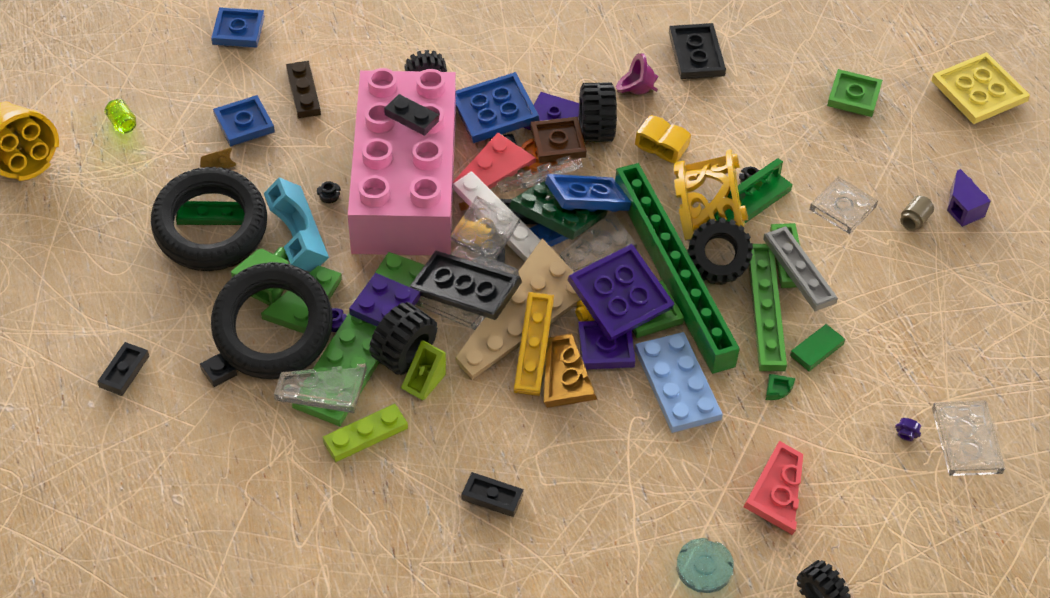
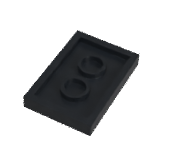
[669,23,726,79]

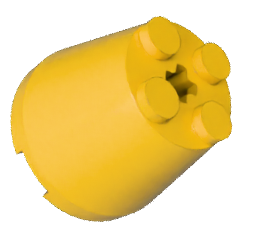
[0,101,59,181]

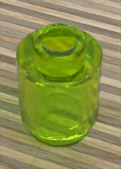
[104,99,136,133]

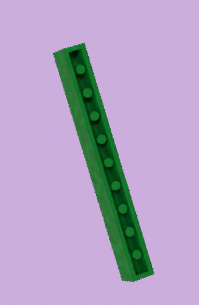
[615,163,740,374]

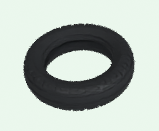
[151,167,267,271]
[211,262,333,379]

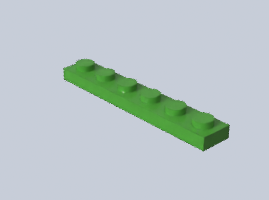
[749,244,787,371]

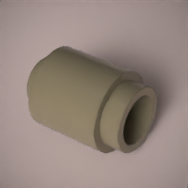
[900,195,934,231]

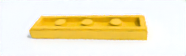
[514,292,554,396]

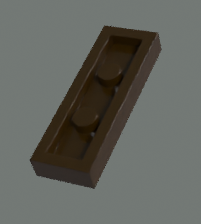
[286,60,321,119]

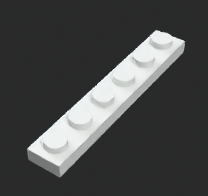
[452,171,541,262]

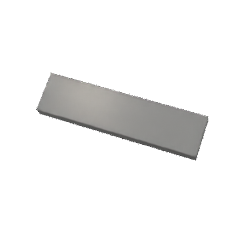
[763,226,838,312]

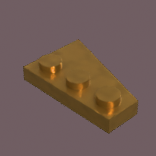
[544,333,598,408]

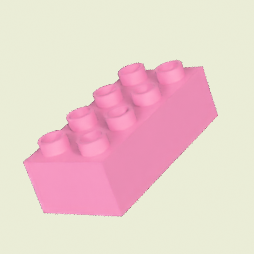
[348,68,456,255]

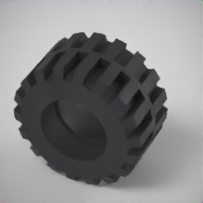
[579,82,617,142]
[688,218,753,285]
[369,302,438,375]

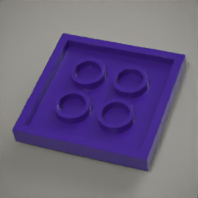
[567,244,675,342]

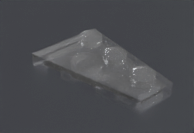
[560,212,637,273]

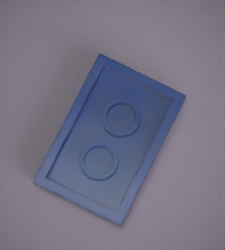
[545,174,632,212]

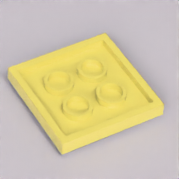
[931,52,1030,124]

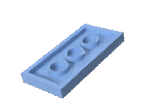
[635,332,723,433]

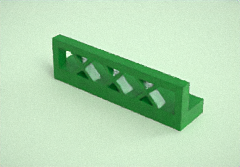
[707,158,793,223]

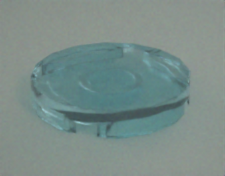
[676,538,734,593]

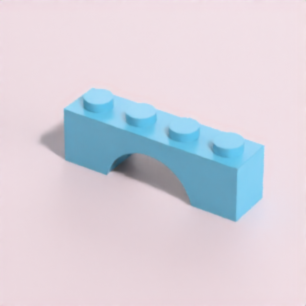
[264,177,329,272]

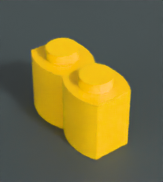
[635,115,691,163]

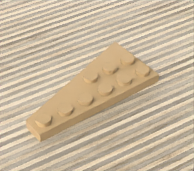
[455,238,581,380]

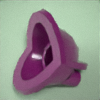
[616,53,659,95]

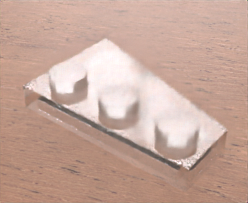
[498,156,583,193]
[274,363,367,413]

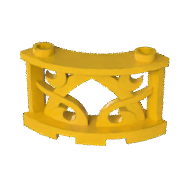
[674,149,748,240]

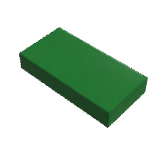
[790,324,845,371]

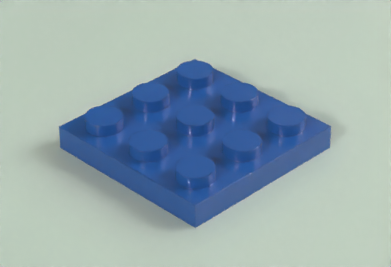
[456,72,540,143]

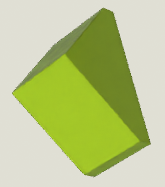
[401,341,446,400]

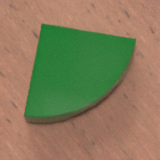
[765,374,795,401]

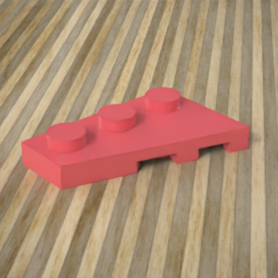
[453,133,536,189]
[743,441,803,535]

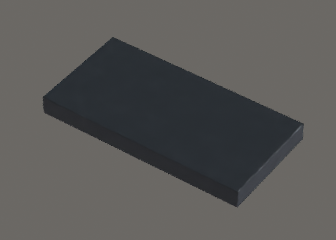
[409,251,522,320]

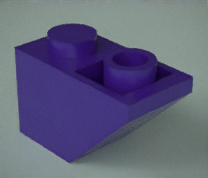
[947,169,991,227]

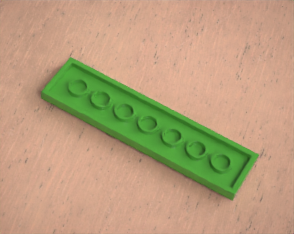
[292,252,425,427]

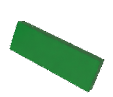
[176,201,245,225]

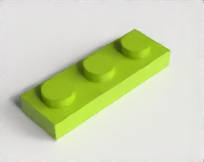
[323,403,408,463]

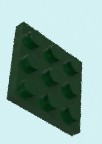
[509,179,608,240]

